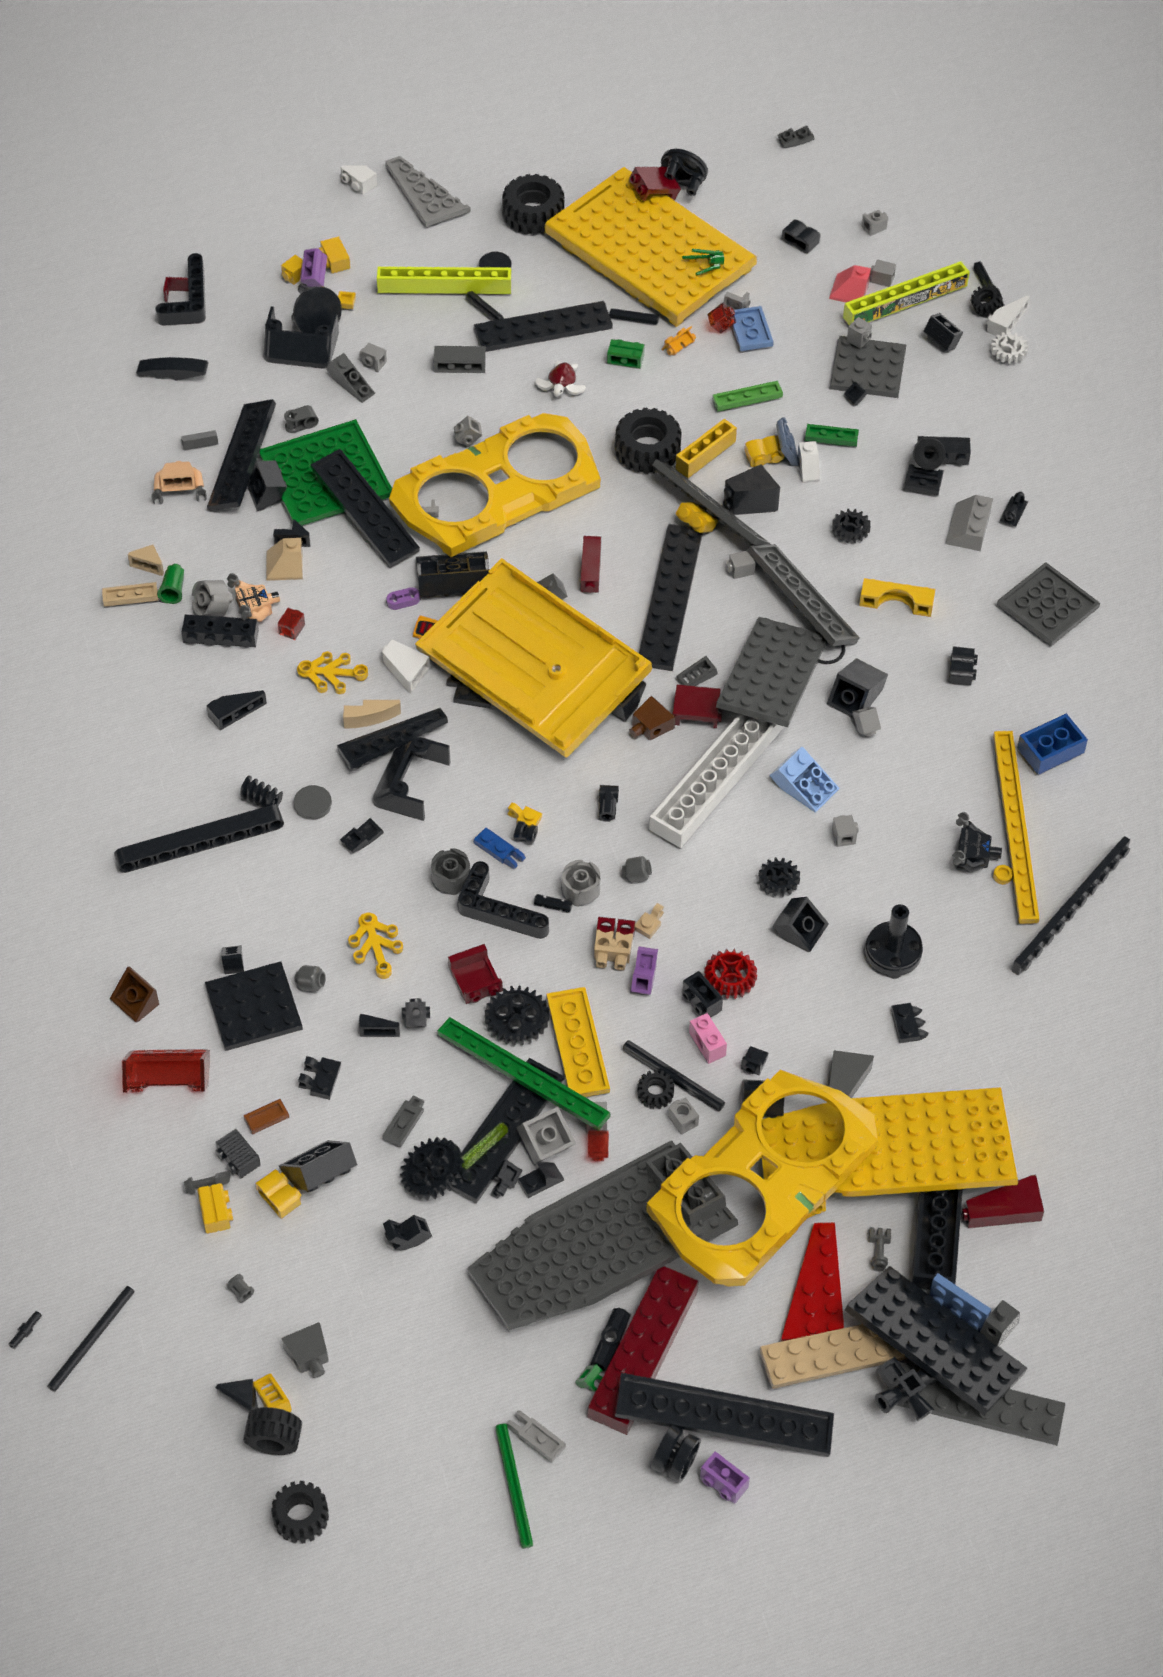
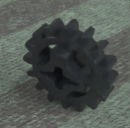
[832,508,871,543]
[758,857,800,897]

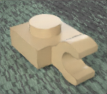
[635,903,664,939]

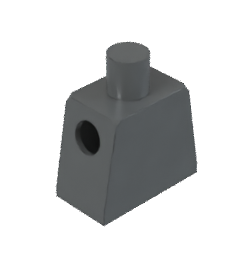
[282,1322,329,1378]

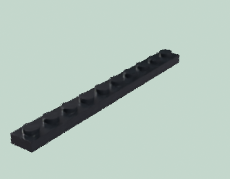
[1012,836,1130,976]

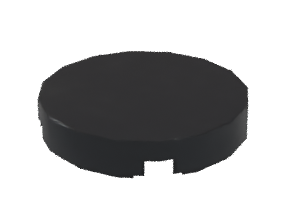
[479,251,512,268]

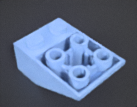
[769,746,840,812]

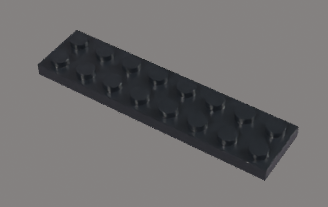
[474,301,613,352]
[207,399,276,511]
[311,449,420,568]
[450,1058,564,1203]

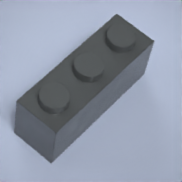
[434,346,486,373]

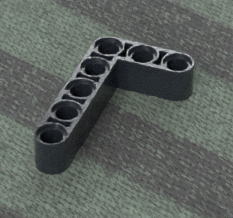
[155,253,206,326]
[458,861,549,939]

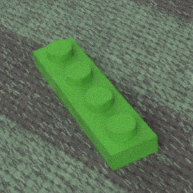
[712,380,783,412]

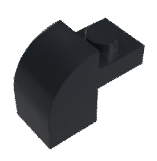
[383,1215,432,1251]

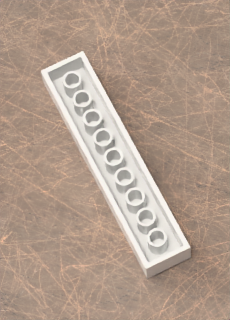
[649,714,784,848]

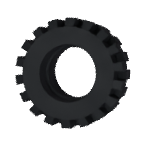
[243,1407,302,1455]
[271,1481,329,1544]

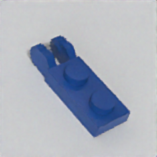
[474,827,526,869]

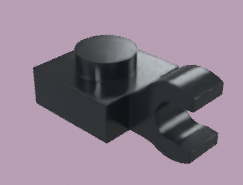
[491,1159,523,1199]

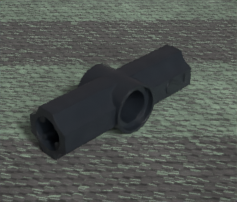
[590,1307,631,1372]

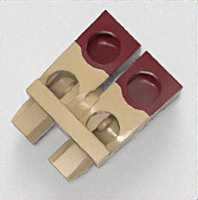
[594,917,636,970]

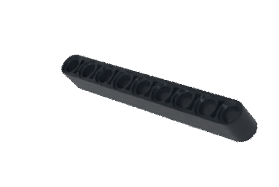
[114,805,284,873]

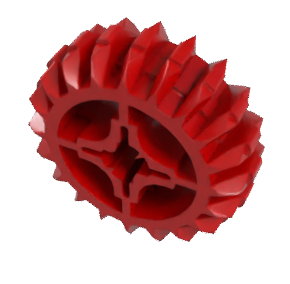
[704,948,757,999]

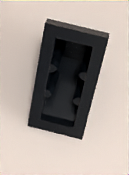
[222,945,244,975]

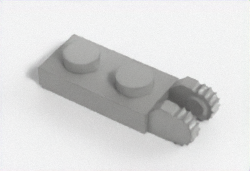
[506,1410,566,1463]

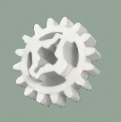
[991,332,1028,364]

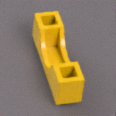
[859,578,936,617]

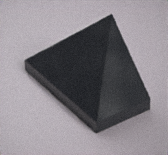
[215,1379,258,1411]

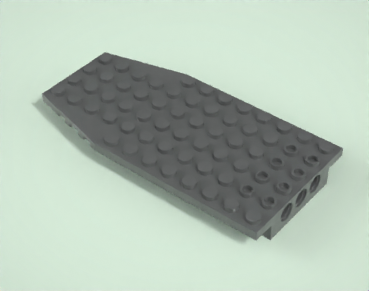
[467,1140,738,1330]

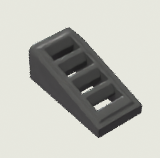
[676,656,718,686]

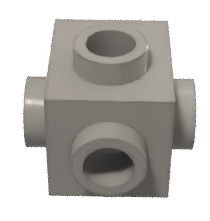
[454,416,482,447]

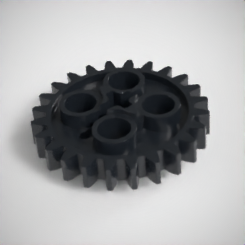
[485,985,549,1046]
[400,1137,465,1200]

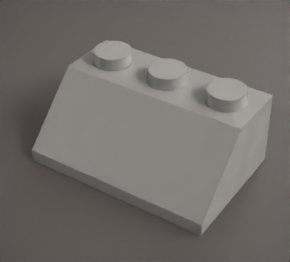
[946,495,993,551]

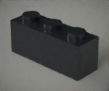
[917,436,971,465]

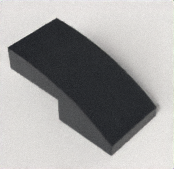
[340,818,384,853]

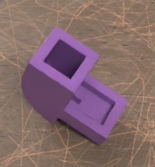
[631,946,658,995]

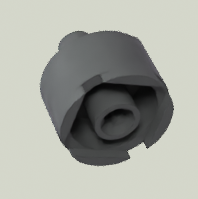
[431,848,470,895]

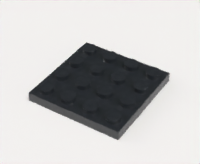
[205,961,303,1051]

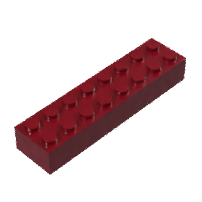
[588,1266,699,1435]

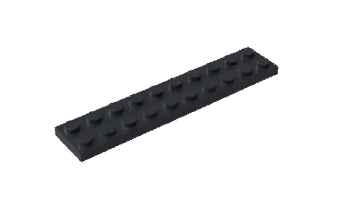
[639,524,703,671]
[615,1373,834,1457]

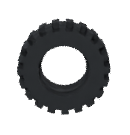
[502,174,565,235]
[615,407,682,474]

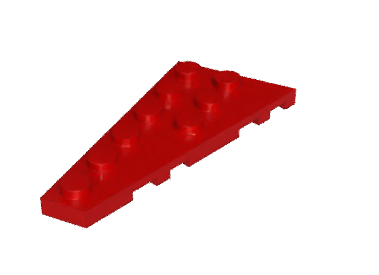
[781,1222,844,1342]

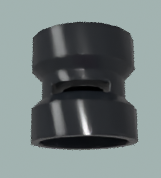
[514,821,538,844]

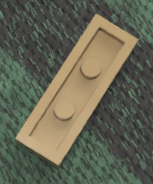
[102,582,158,607]

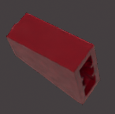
[581,536,601,593]

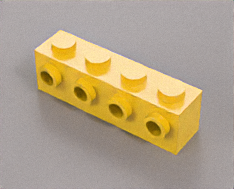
[675,418,737,478]

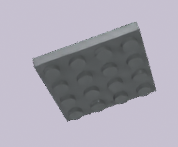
[830,336,907,398]
[997,562,1100,646]

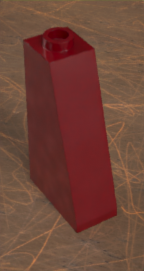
[962,1175,1044,1228]

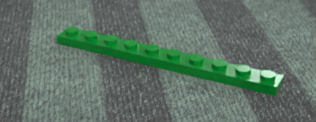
[437,1017,611,1131]

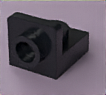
[741,1046,769,1076]

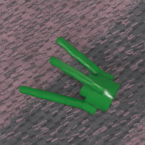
[682,249,724,275]

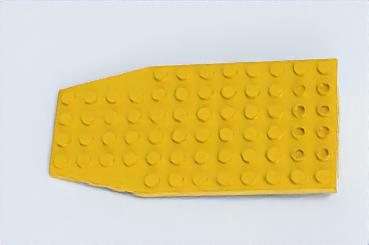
[761,1087,1018,1197]

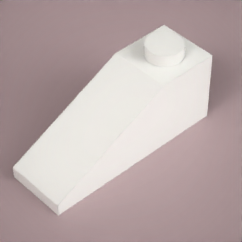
[986,296,1030,336]

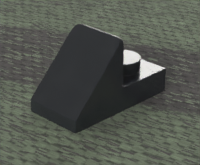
[273,519,311,547]
[518,1162,564,1198]

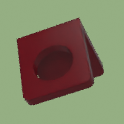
[163,277,189,302]

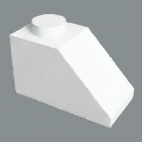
[798,441,820,483]

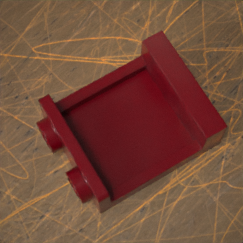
[629,167,681,201]
[673,685,722,729]
[448,944,503,1004]

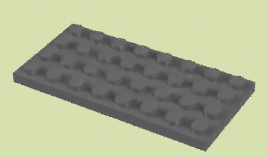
[716,617,827,727]

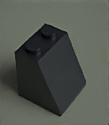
[723,464,780,515]
[827,658,888,718]

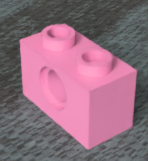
[689,1013,727,1064]

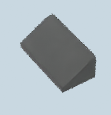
[181,430,219,450]

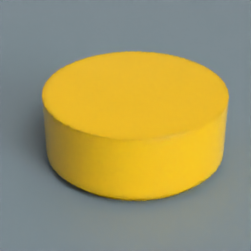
[993,865,1013,885]

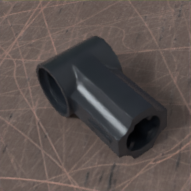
[599,785,619,822]

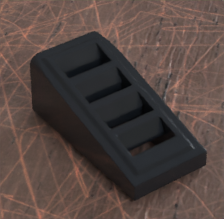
[359,1014,400,1037]

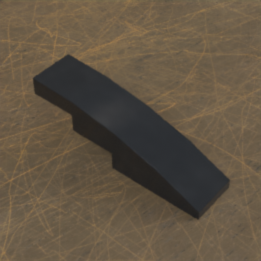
[136,357,209,381]

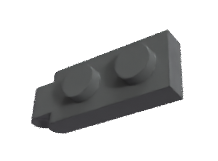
[383,1095,425,1147]

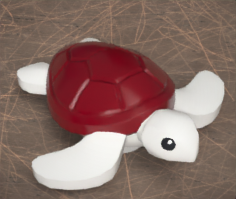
[536,361,586,396]

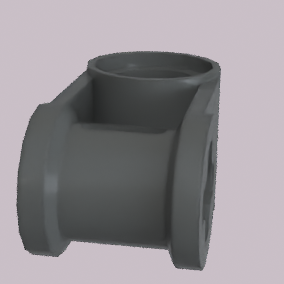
[284,405,319,433]

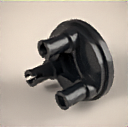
[661,149,708,196]
[291,283,342,334]

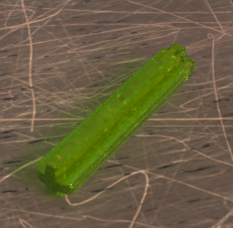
[462,1123,508,1169]

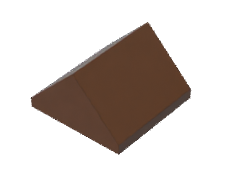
[110,966,160,1022]

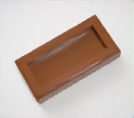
[243,1099,290,1135]

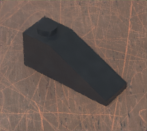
[206,690,267,731]

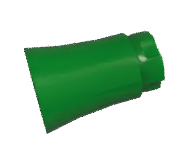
[157,563,184,604]

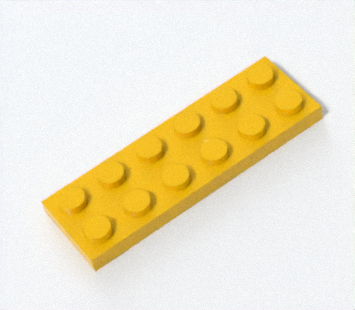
[546,987,610,1097]

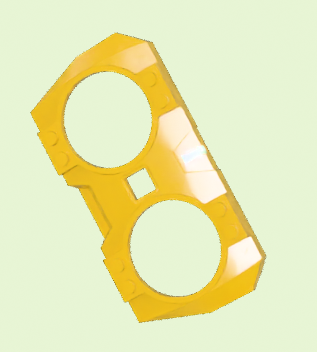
[389,413,601,557]
[646,1070,878,1287]

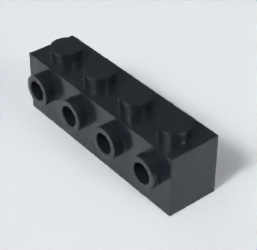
[181,614,259,648]

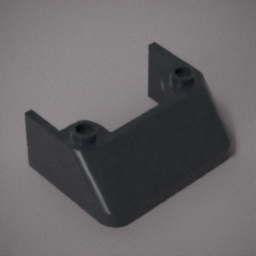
[263,306,339,369]
[373,737,451,821]

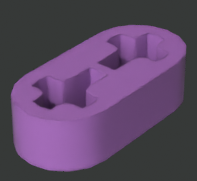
[386,587,420,610]

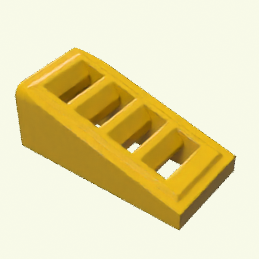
[254,1373,292,1412]

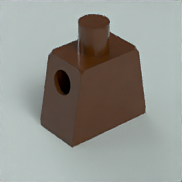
[629,696,675,740]

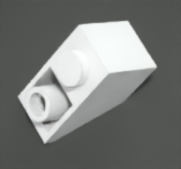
[340,165,377,195]

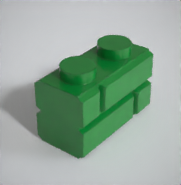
[607,339,645,369]

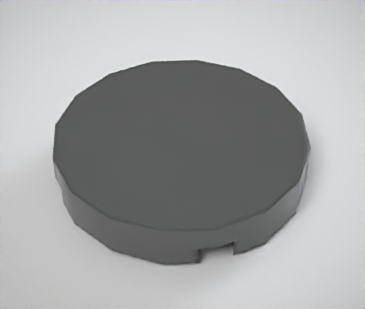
[294,785,332,820]

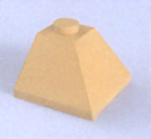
[266,538,303,581]

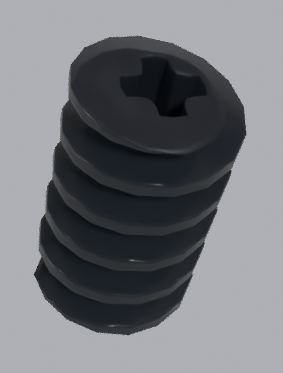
[240,775,283,808]

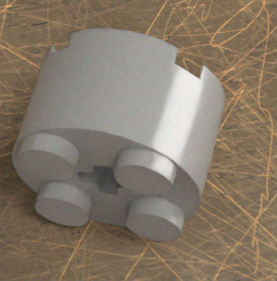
[191,580,233,616]
[562,860,601,907]

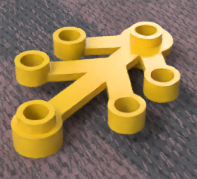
[297,651,368,694]
[348,912,403,979]

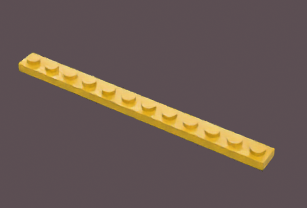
[993,731,1040,924]

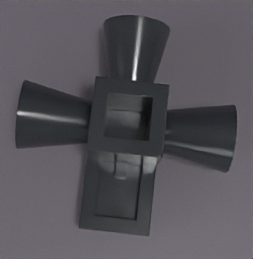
[875,1357,938,1422]

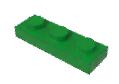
[805,424,859,447]

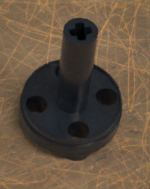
[865,904,923,979]

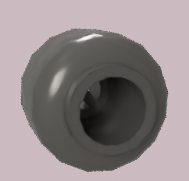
[622,856,652,883]
[295,965,326,991]

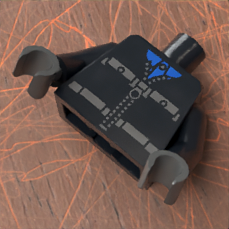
[952,812,1002,872]

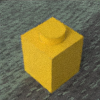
[281,255,303,285]

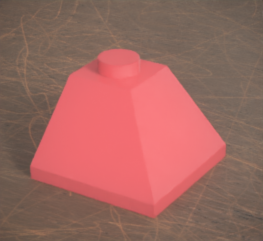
[829,265,871,302]

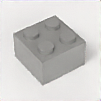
[516,1107,576,1165]

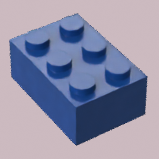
[1017,713,1088,775]

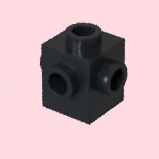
[402,998,430,1028]

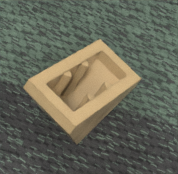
[128,544,164,576]

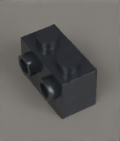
[682,971,723,1018]

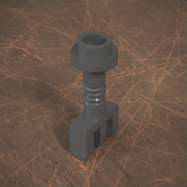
[184,1171,231,1194]
[869,1227,891,1271]

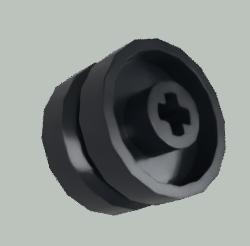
[652,1425,701,1483]

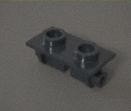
[1000,491,1028,527]

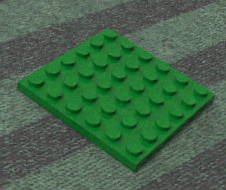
[259,419,392,526]

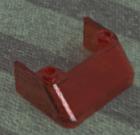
[122,1049,210,1093]

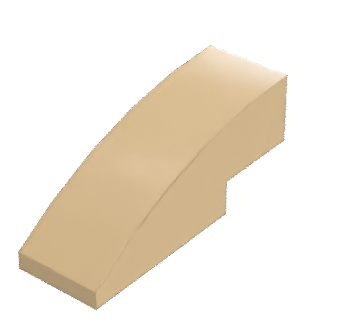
[343,700,401,729]

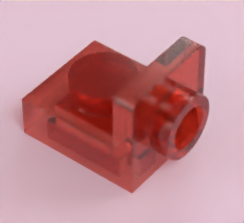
[588,1130,609,1161]

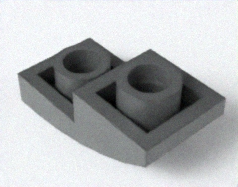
[777,125,815,147]

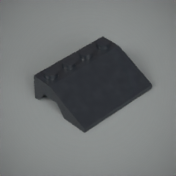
[416,551,490,598]

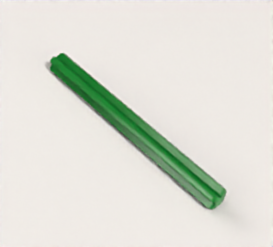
[496,1423,533,1549]

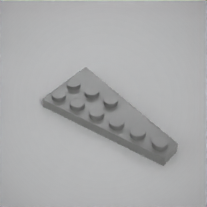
[385,156,471,227]

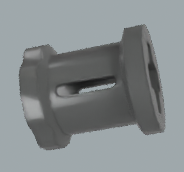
[227,1274,254,1302]

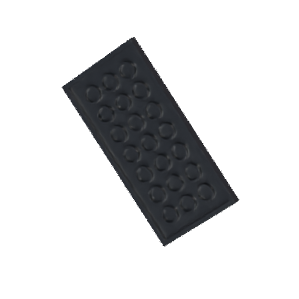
[845,1266,1028,1416]

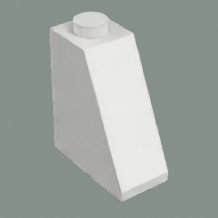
[382,640,430,693]

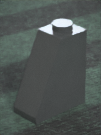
[829,1050,874,1098]

